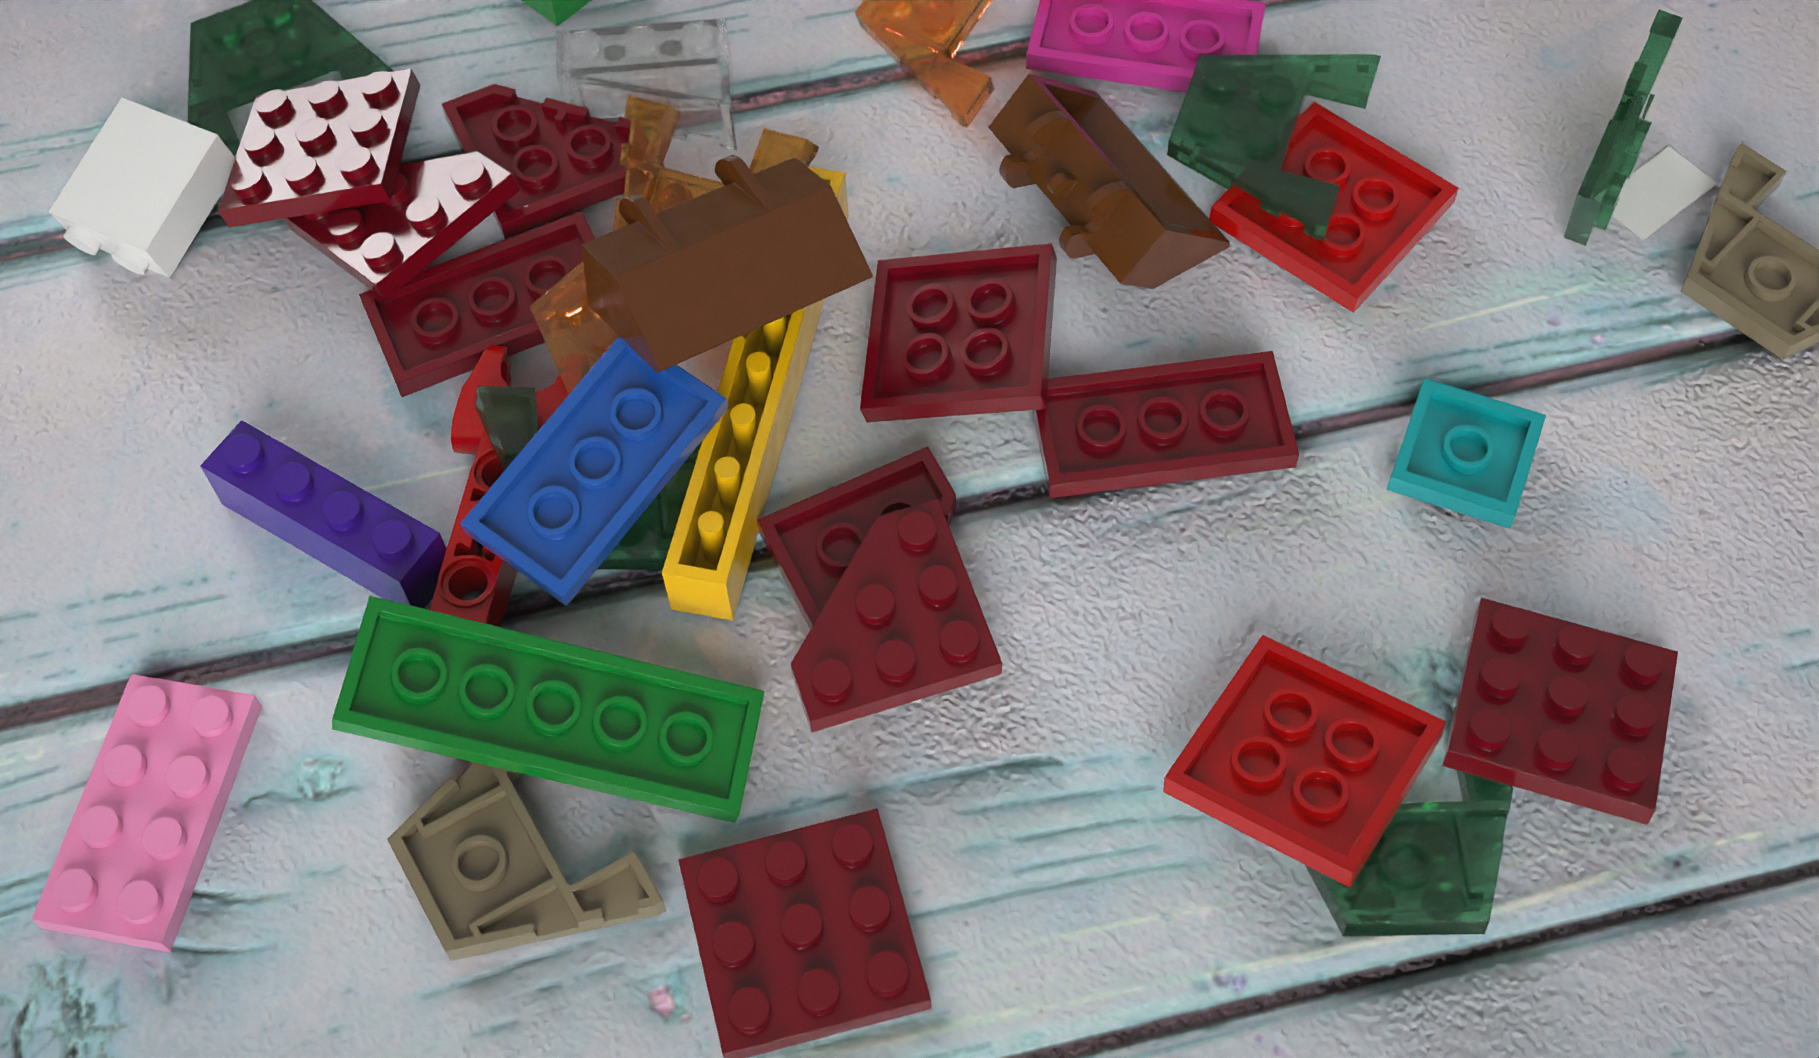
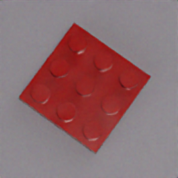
[1209,102,1459,313]
[1163,635,1446,888]

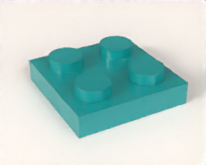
[1387,378,1546,529]

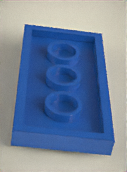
[460,336,728,606]

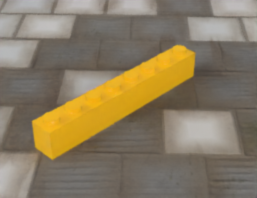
[662,166,849,621]

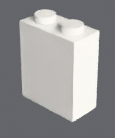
[49,97,235,278]

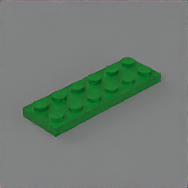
[332,596,765,823]

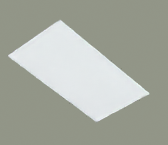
[1594,146,1718,241]

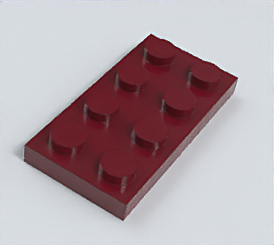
[359,211,602,397]
[1033,351,1299,498]

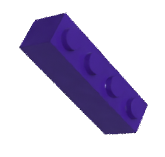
[200,420,447,609]

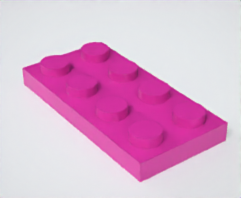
[1026,0,1266,102]

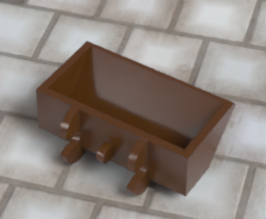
[988,74,1230,289]
[581,155,874,373]

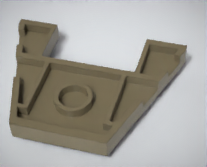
[1681,143,1819,359]
[387,762,666,961]

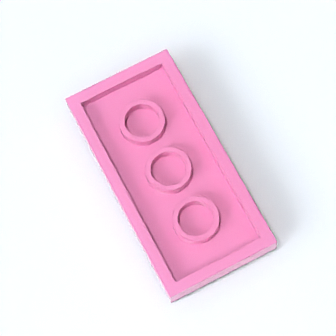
[32,674,262,953]

